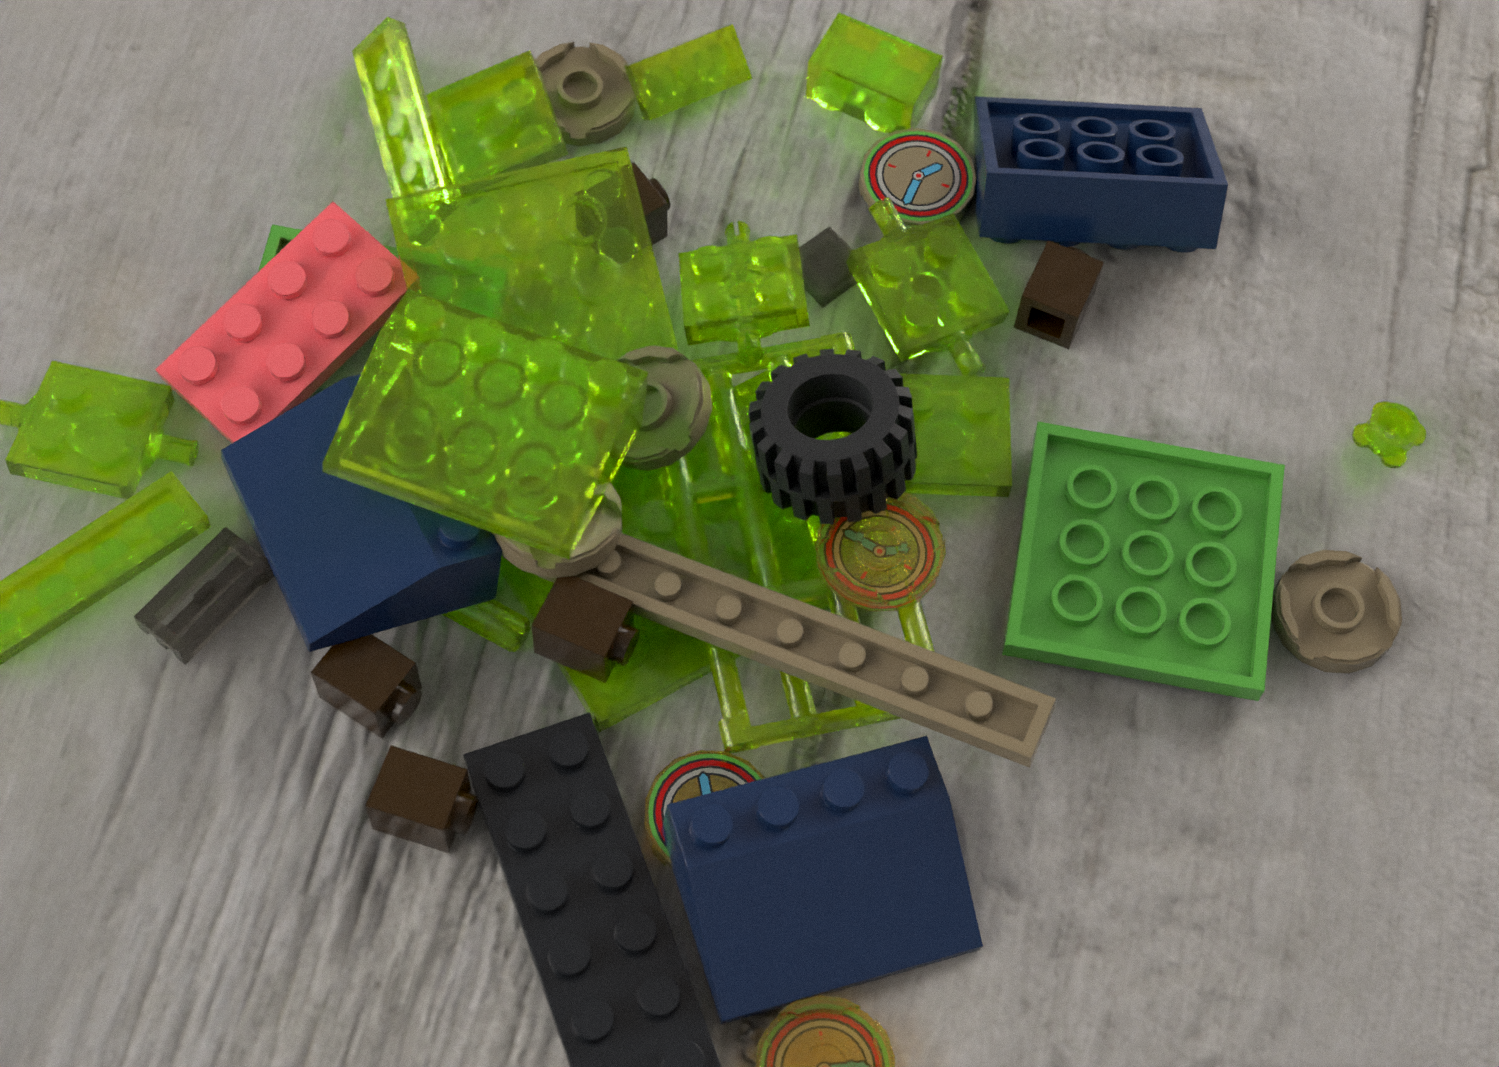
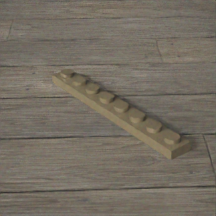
[538,533,1056,768]

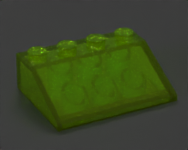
[322,289,649,560]

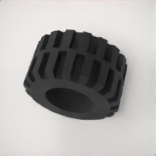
[749,349,918,524]

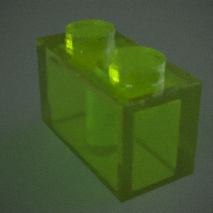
[805,12,943,133]

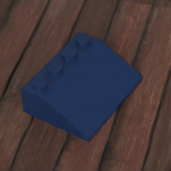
[974,96,1228,253]
[221,364,502,652]
[661,736,983,1025]

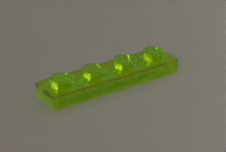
[352,16,459,241]
[0,471,211,665]

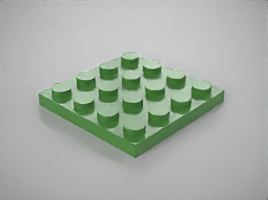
[1002,422,1285,701]

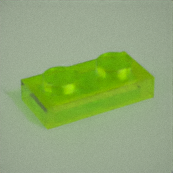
[624,24,753,121]

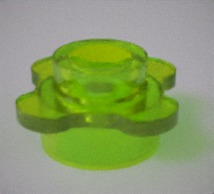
[1352,401,1426,469]

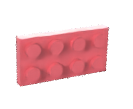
[155,202,423,443]

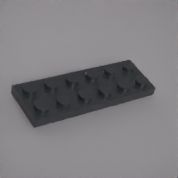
[463,712,722,1067]

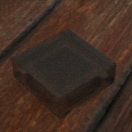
[784,226,869,308]

